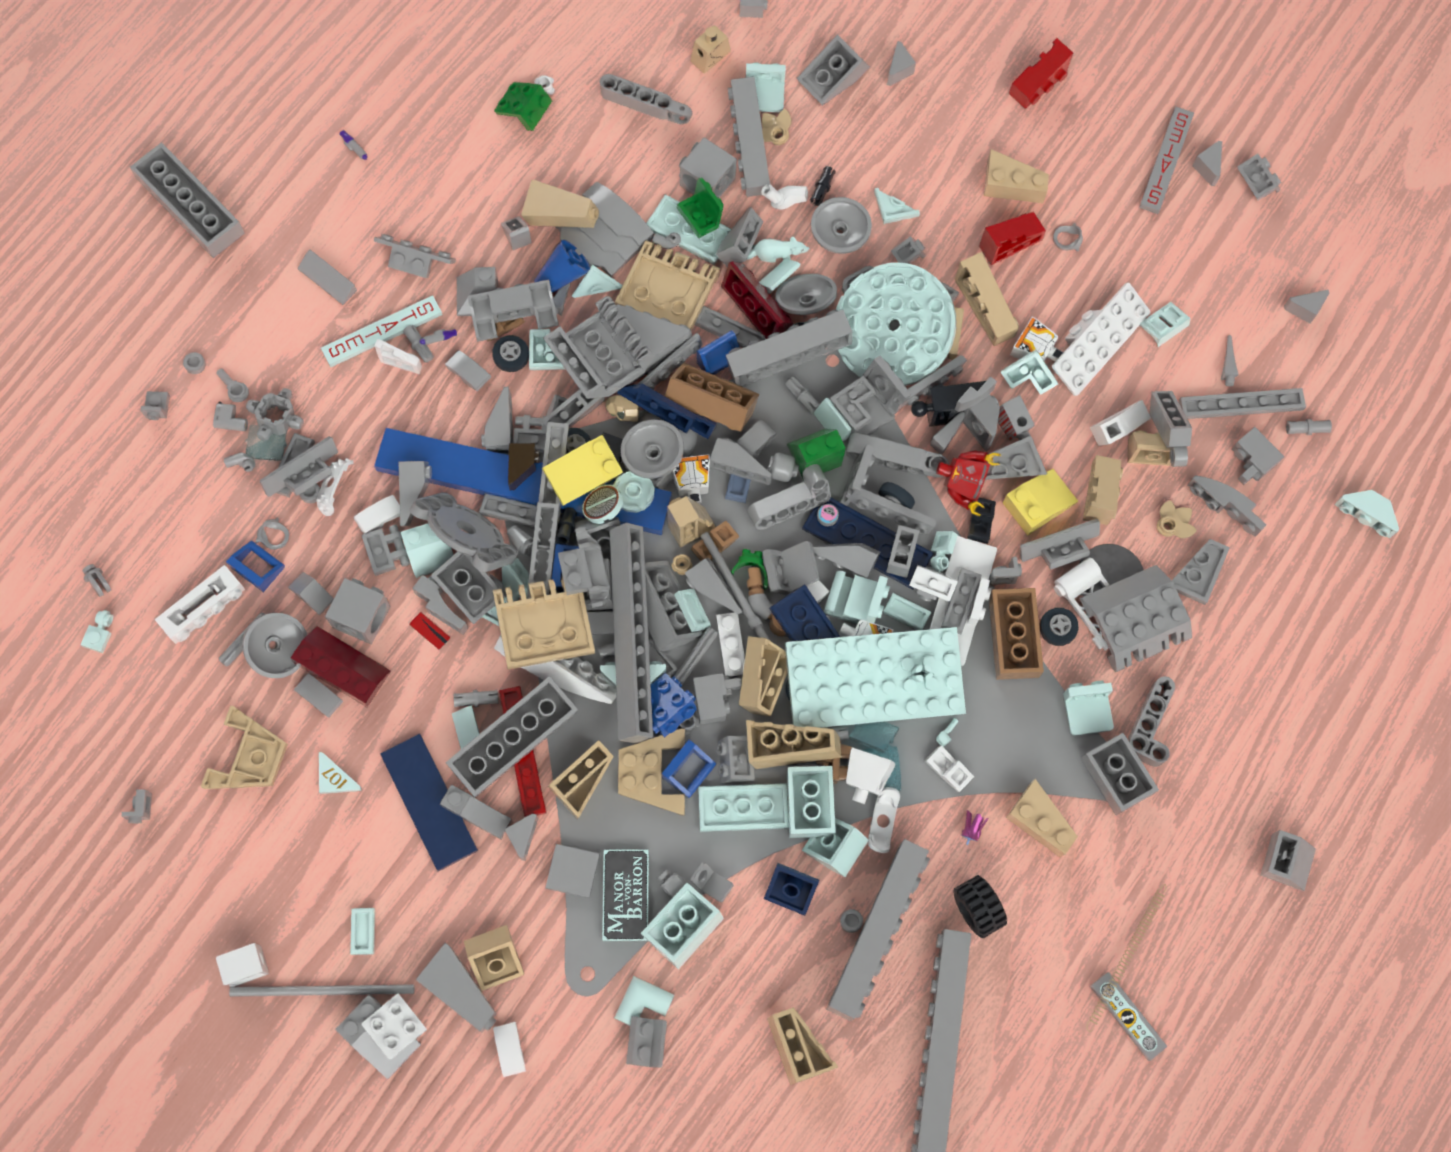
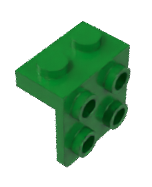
[494,82,553,131]
[677,177,724,239]

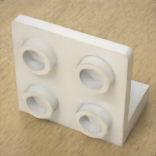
[362,994,427,1060]

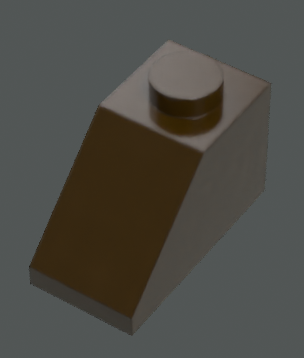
[508,443,540,491]

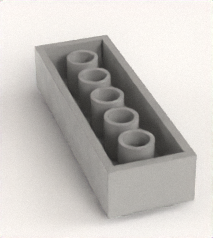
[130,142,245,258]
[726,310,852,387]
[446,676,578,798]

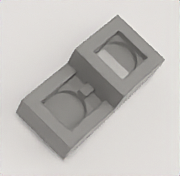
[445,350,491,391]
[955,376,997,412]
[294,673,343,718]

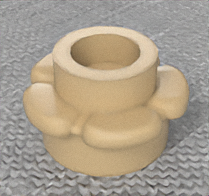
[671,554,693,575]

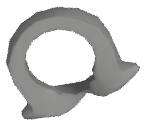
[1053,223,1083,251]
[255,517,289,550]

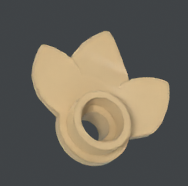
[762,109,792,145]
[1157,501,1197,538]

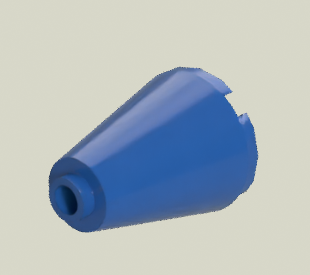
[534,240,590,293]

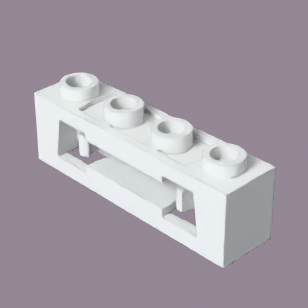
[154,565,245,644]

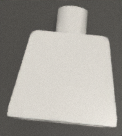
[846,748,896,804]

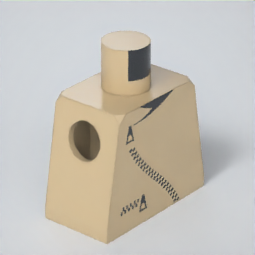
[691,25,731,74]

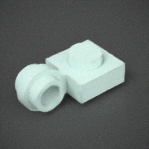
[931,531,958,571]
[80,610,113,653]

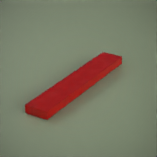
[499,686,547,817]

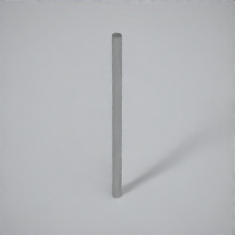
[229,984,415,997]

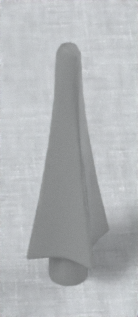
[553,283,571,316]
[1221,335,1239,387]

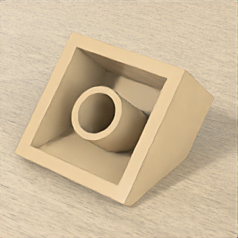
[1128,431,1171,466]
[464,925,525,991]

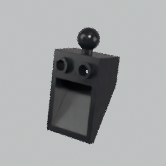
[911,381,986,427]

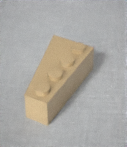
[955,252,1019,346]
[746,720,842,769]

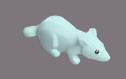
[747,237,809,263]

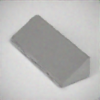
[298,250,357,305]

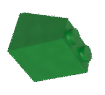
[787,429,846,481]

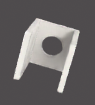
[216,943,269,987]

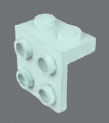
[746,62,786,112]
[1063,680,1114,736]

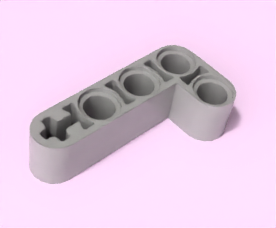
[747,464,831,530]
[1128,676,1175,767]

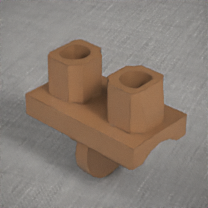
[816,741,852,784]

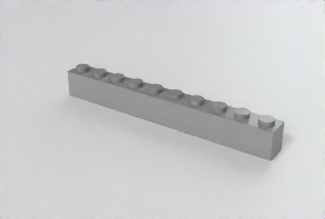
[610,523,653,743]
[910,929,972,1152]

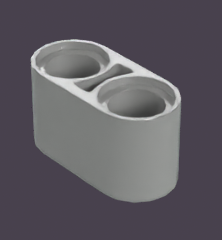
[736,419,777,458]

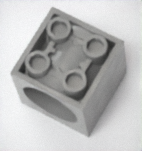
[679,137,736,198]
[325,578,391,645]

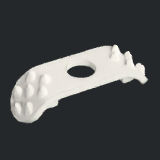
[316,458,354,516]
[868,787,900,853]

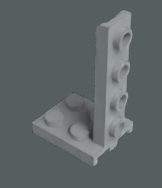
[863,355,967,416]
[840,444,936,535]

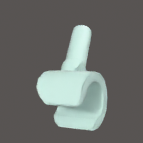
[936,718,958,747]

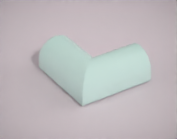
[529,329,566,370]
[1001,349,1058,395]
[614,976,675,1026]

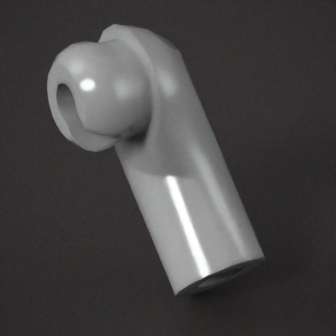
[224,452,255,472]

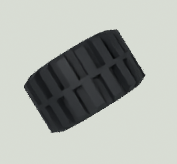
[953,875,1007,938]

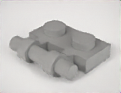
[513,415,547,452]
[361,525,410,576]

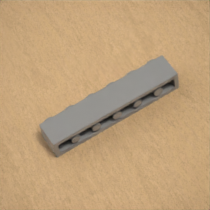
[728,77,770,197]

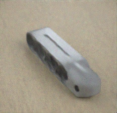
[600,74,692,124]
[846,433,949,478]

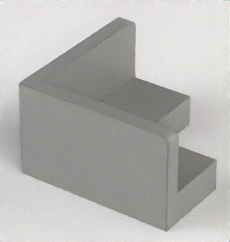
[830,376,876,435]

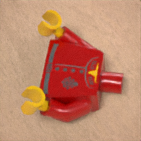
[936,450,1001,516]

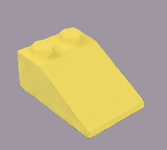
[542,435,623,506]
[1003,469,1078,536]

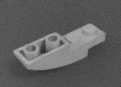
[1188,475,1266,537]

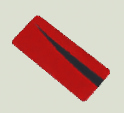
[409,612,450,650]

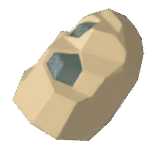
[606,395,639,422]

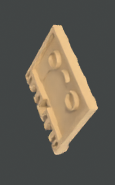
[615,240,721,331]
[493,577,595,670]

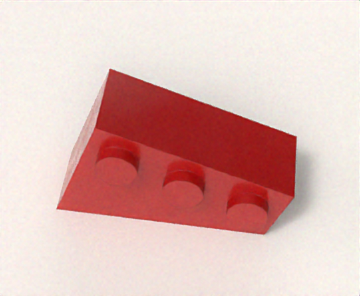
[1009,38,1074,109]
[979,212,1046,265]

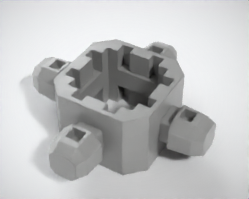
[246,388,304,441]

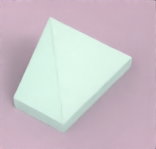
[502,558,529,598]

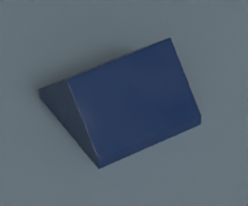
[764,863,820,916]

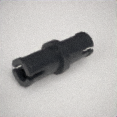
[810,166,836,206]
[556,508,577,545]

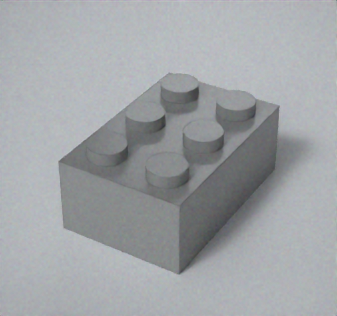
[1081,733,1159,816]

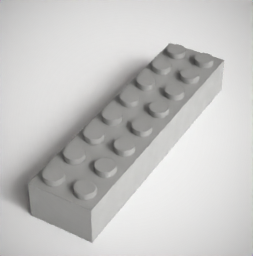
[826,839,930,1022]

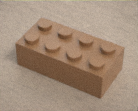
[665,363,759,432]
[989,588,1044,680]

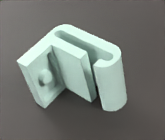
[824,571,890,624]

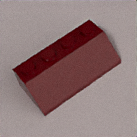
[721,261,794,339]
[290,626,391,708]

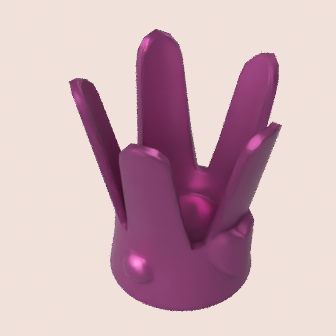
[961,810,989,845]

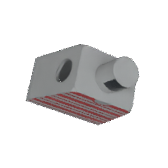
[998,395,1034,442]

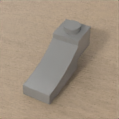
[412,575,468,635]
[440,785,512,839]

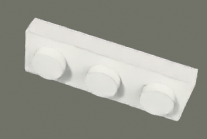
[716,612,745,678]

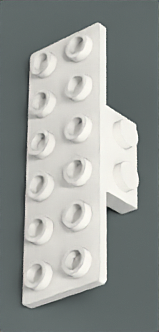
[1052,283,1150,396]
[930,536,997,666]

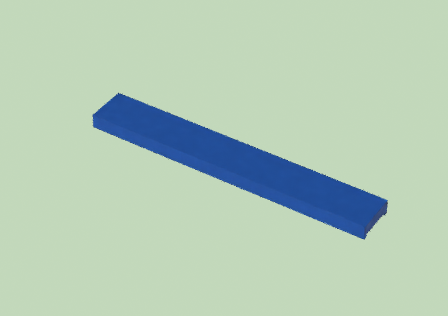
[374,428,672,535]

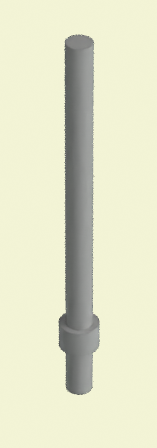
[701,532,769,640]

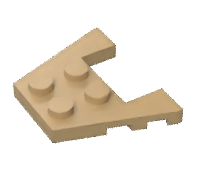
[201,705,288,789]
[618,729,685,815]

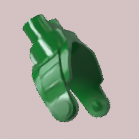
[731,549,768,590]

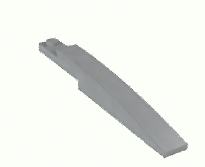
[527,422,569,599]

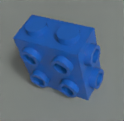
[651,673,697,738]

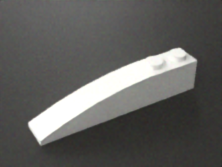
[494,635,617,704]

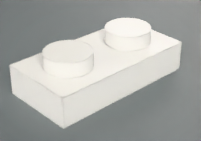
[909,565,958,602]

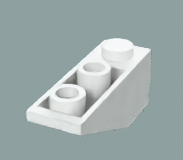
[1090,400,1151,446]

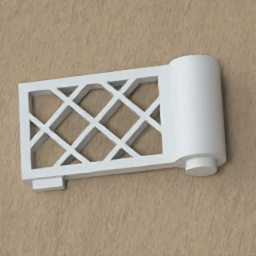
[1054,557,1109,651]

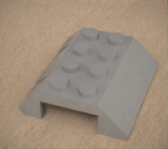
[543,296,654,399]
[1080,565,1192,672]

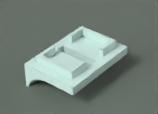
[1140,302,1190,347]

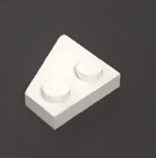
[374,339,422,374]

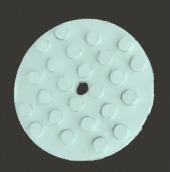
[836,263,956,386]

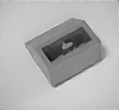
[1260,830,1316,891]

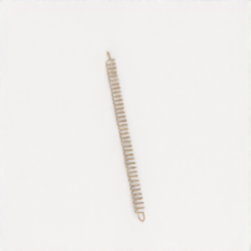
[1086,884,1166,1032]

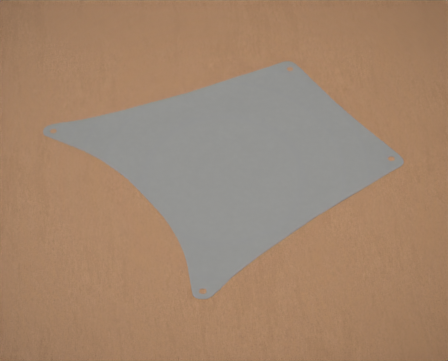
[501,350,1106,997]

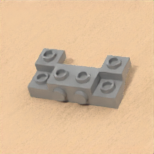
[468,280,558,342]

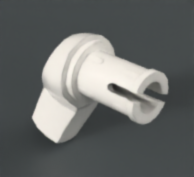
[761,184,808,210]

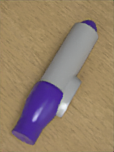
[339,130,367,160]
[420,329,457,345]

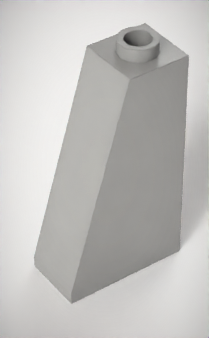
[416,943,497,1032]

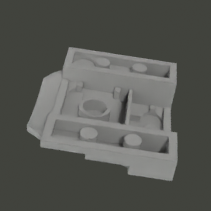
[556,182,654,277]

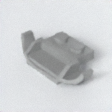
[558,527,610,609]

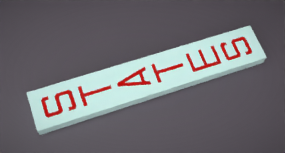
[321,295,442,367]

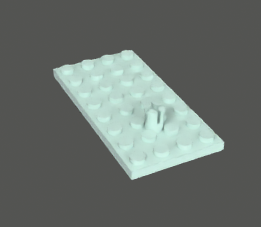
[785,627,966,728]

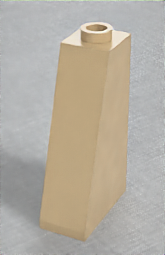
[521,180,599,228]

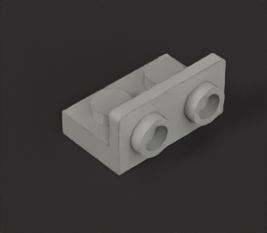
[1237,154,1281,201]
[717,736,755,783]
[626,1017,667,1068]

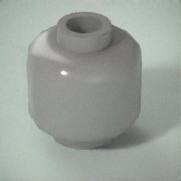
[767,453,799,482]

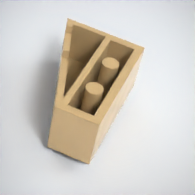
[984,149,1049,204]
[1083,455,1123,525]
[667,496,716,548]
[739,636,788,716]
[548,740,614,819]
[1006,779,1078,857]
[767,1008,838,1085]

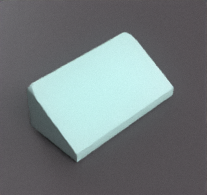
[759,259,801,294]
[814,398,852,441]
[452,705,480,749]

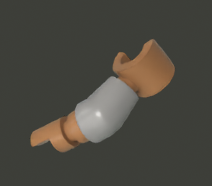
[747,567,786,637]

